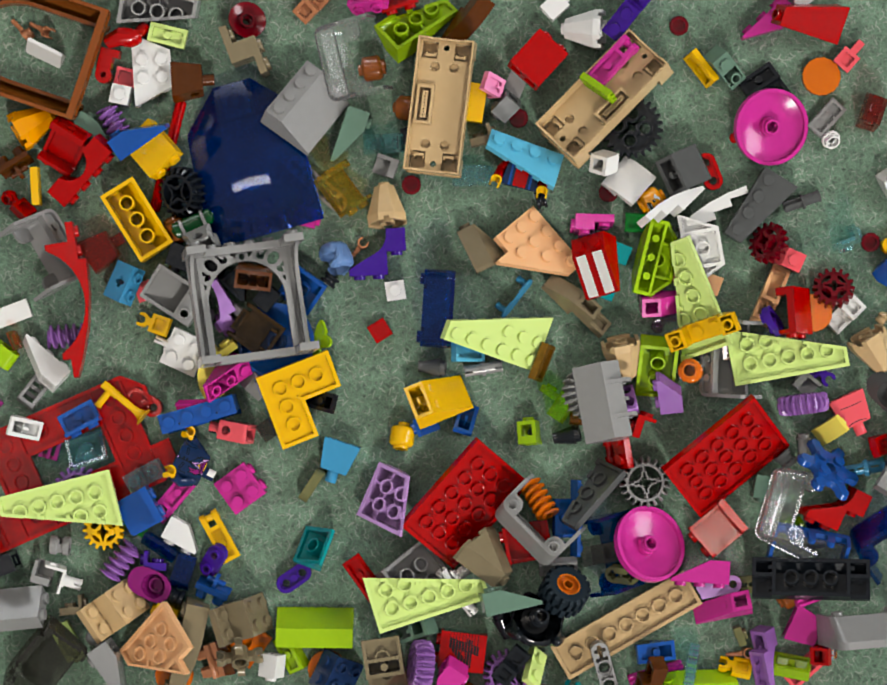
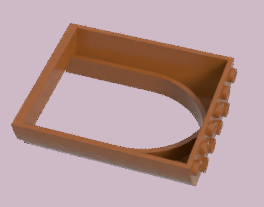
[0,0,111,120]

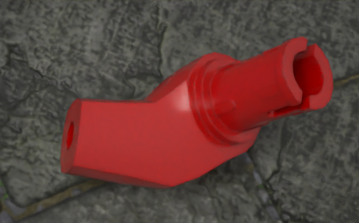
[103,22,149,49]

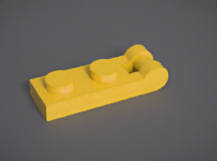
[199,508,241,565]

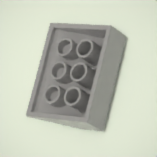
[260,60,349,156]

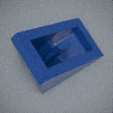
[453,405,479,437]

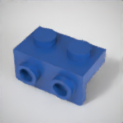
[57,399,102,439]

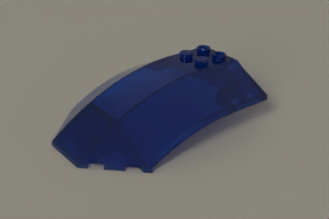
[187,78,324,246]

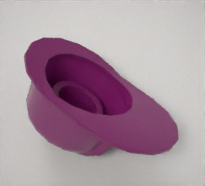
[127,566,171,603]

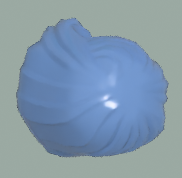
[319,241,354,277]

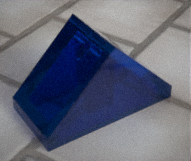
[170,552,197,591]

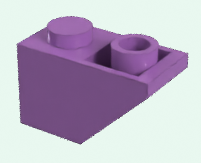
[652,372,684,415]

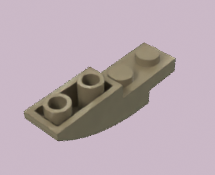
[541,274,612,338]

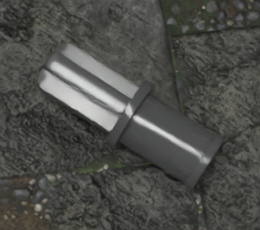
[782,190,822,212]

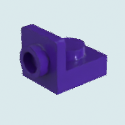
[140,550,169,571]

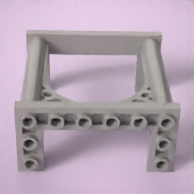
[181,229,320,369]

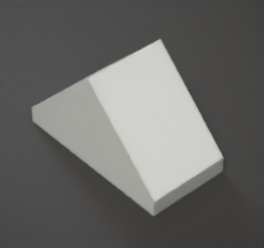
[6,415,44,441]

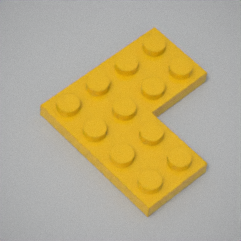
[255,350,341,450]

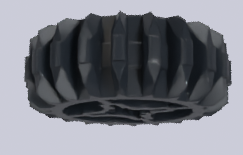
[158,166,207,219]

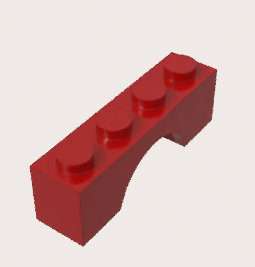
[47,134,115,207]

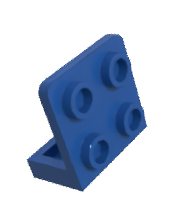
[118,485,166,536]

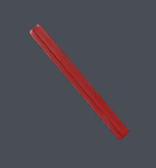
[150,101,186,212]

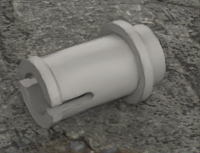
[796,433,811,456]

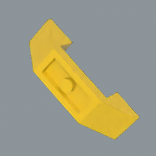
[664,311,741,353]

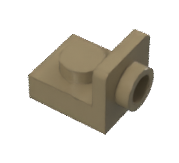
[469,122,495,148]
[59,593,88,616]

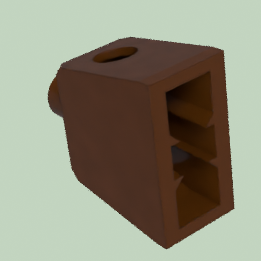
[170,62,215,103]
[233,262,273,292]

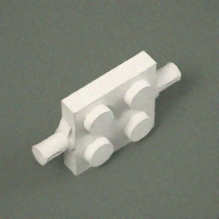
[154,326,199,377]

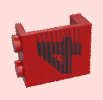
[435,628,488,674]

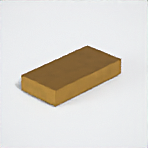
[528,342,556,382]

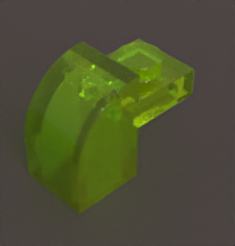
[539,383,571,424]

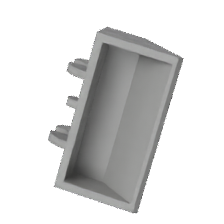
[572,360,638,444]

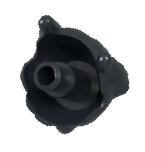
[504,592,565,647]

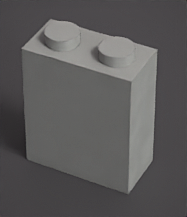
[0,585,49,632]

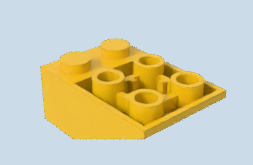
[403,375,474,430]

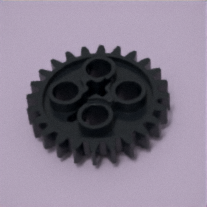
[603,98,663,159]

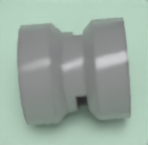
[49,535,72,556]

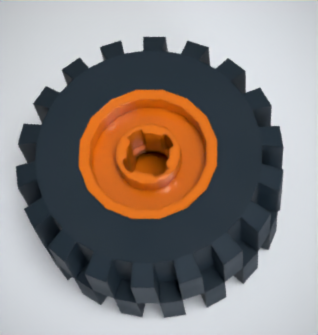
[538,565,591,618]

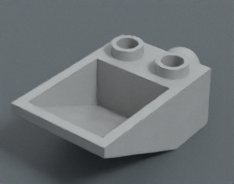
[139,263,215,327]
[85,632,127,685]

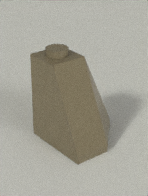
[457,222,505,274]
[453,526,513,587]

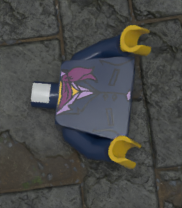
[162,426,217,487]

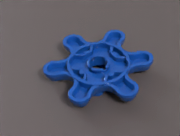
[797,439,859,501]

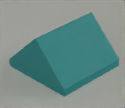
[293,526,335,571]

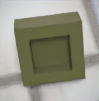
[732,624,748,647]

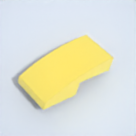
[811,414,850,446]

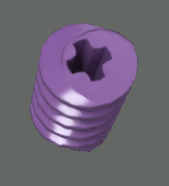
[96,104,130,140]
[47,323,88,349]
[100,539,141,582]

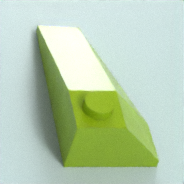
[374,0,458,64]
[663,669,739,685]

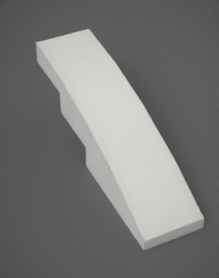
[636,186,705,228]
[677,186,748,232]

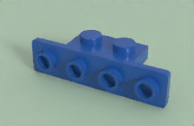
[552,479,583,557]

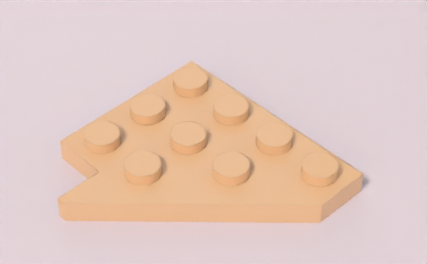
[493,206,576,277]
[120,602,194,675]

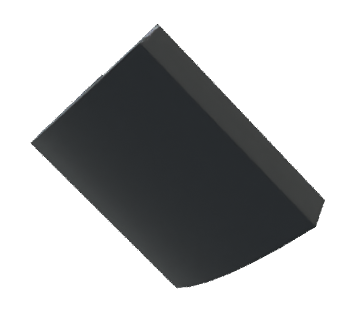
[738,62,791,98]

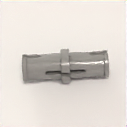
[464,360,503,378]

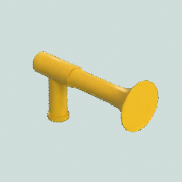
[94,381,150,425]

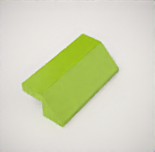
[276,607,354,649]

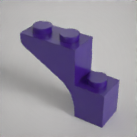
[602,0,651,41]
[349,227,406,280]

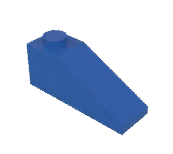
[107,123,170,161]

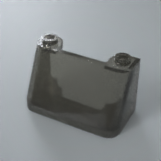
[3,614,88,685]

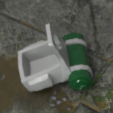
[171,208,222,261]

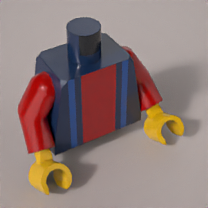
[489,160,548,199]

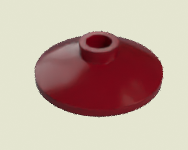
[228,2,266,38]

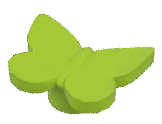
[312,320,332,355]

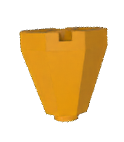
[6,108,56,151]

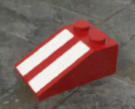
[571,231,620,300]

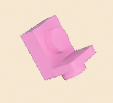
[479,71,506,99]

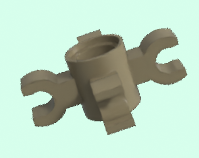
[216,637,264,677]

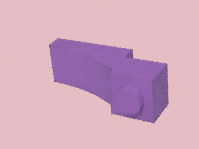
[208,276,236,337]
[749,625,778,685]

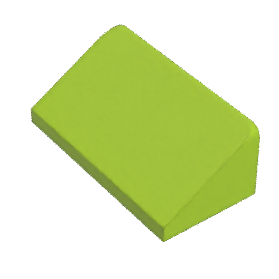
[272,639,309,674]
[774,651,812,681]

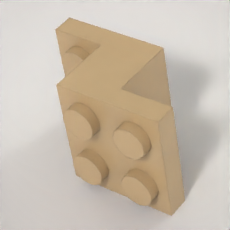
[76,577,151,645]

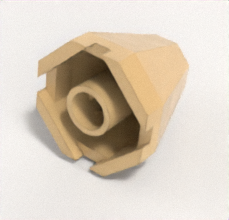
[367,182,407,229]
[847,324,887,373]
[600,333,640,380]

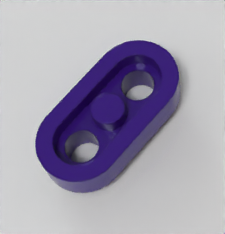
[760,305,785,337]
[200,543,228,577]
[276,564,312,593]

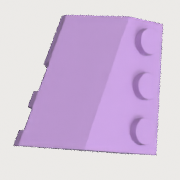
[356,462,410,537]

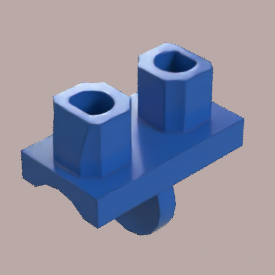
[195,573,232,606]

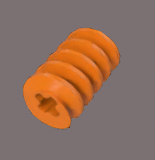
[521,478,559,521]

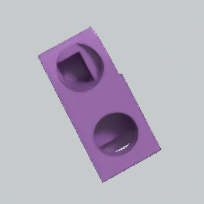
[623,384,639,413]

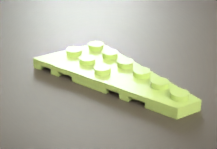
[670,235,734,362]
[440,316,553,371]
[727,331,850,386]
[0,469,124,526]
[362,578,487,634]

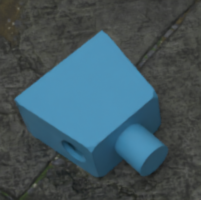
[320,436,361,484]

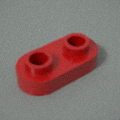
[701,153,723,190]
[127,388,163,417]

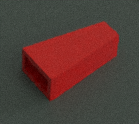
[771,4,850,45]

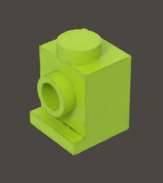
[517,417,542,446]

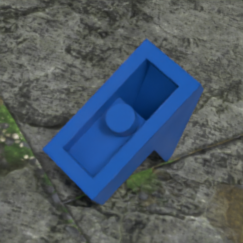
[635,640,676,664]

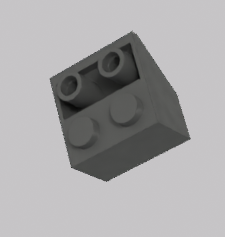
[655,144,712,196]

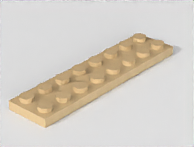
[550,570,703,680]

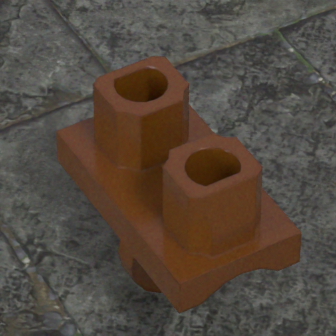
[0,146,35,180]

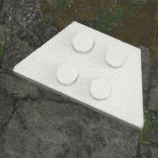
[131,38,172,108]
[677,215,725,278]

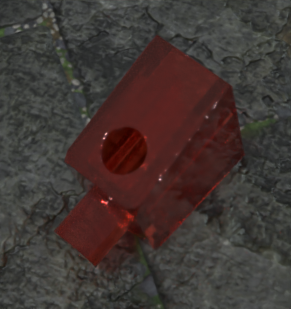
[78,231,126,275]

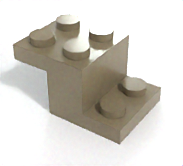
[218,25,272,78]
[208,592,273,648]
[361,635,408,685]

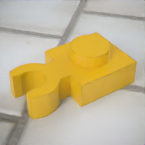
[136,312,173,338]
[718,656,752,680]

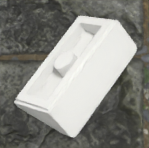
[26,38,66,68]

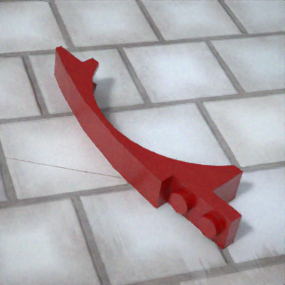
[44,221,92,378]

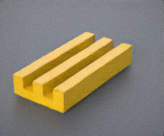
[683,48,719,89]
[29,166,42,206]

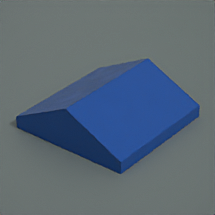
[278,266,328,316]

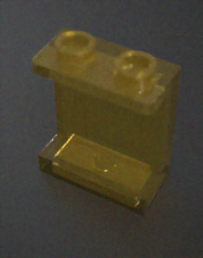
[313,159,372,218]

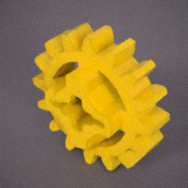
[83,521,125,550]

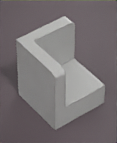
[372,153,400,180]
[790,373,822,394]
[29,558,55,587]

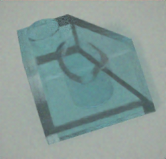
[64,429,108,471]

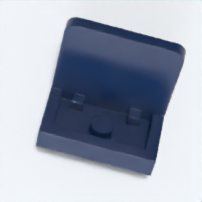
[308,648,363,685]

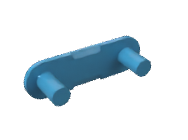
[495,276,533,318]

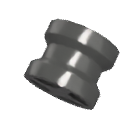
[773,448,797,471]

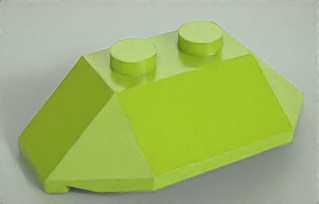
[631,218,678,297]

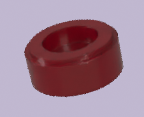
[669,16,689,36]
[509,109,528,128]
[402,175,421,195]
[599,186,618,202]
[860,233,880,252]

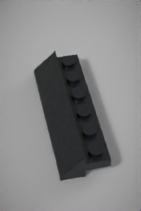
[752,557,870,601]

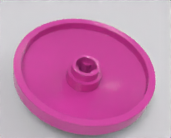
[734,88,808,166]
[614,506,685,583]

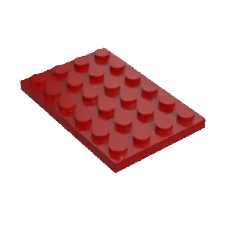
[661,394,790,518]
[399,437,525,569]

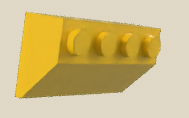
[100,176,173,263]

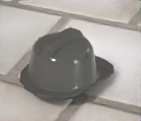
[867,372,887,412]

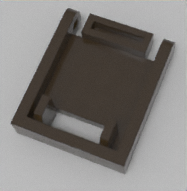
[226,302,286,352]

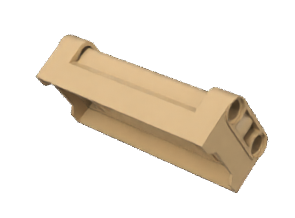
[535,29,674,169]
[403,35,477,178]

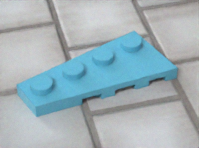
[485,129,564,191]

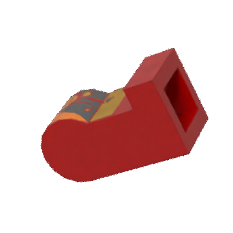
[95,47,122,84]
[810,644,837,666]

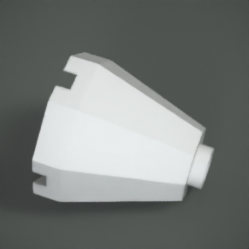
[561,9,607,50]

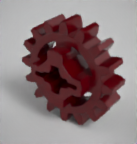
[749,222,789,264]
[812,268,855,310]

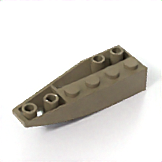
[164,596,210,685]

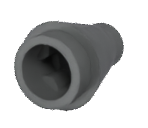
[418,358,447,377]

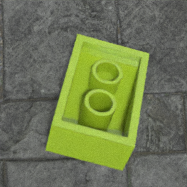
[635,334,679,397]

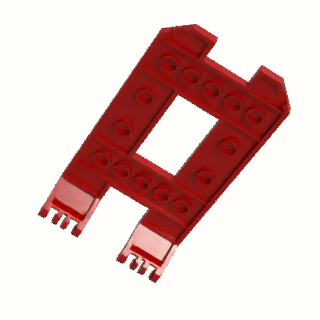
[0,375,177,554]

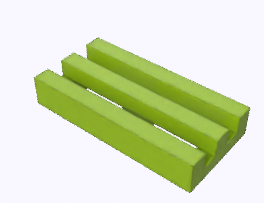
[579,72,617,104]

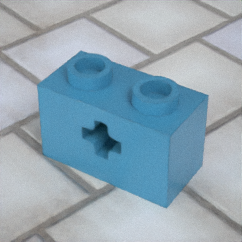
[103,260,146,307]

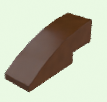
[441,0,495,40]
[634,656,669,685]

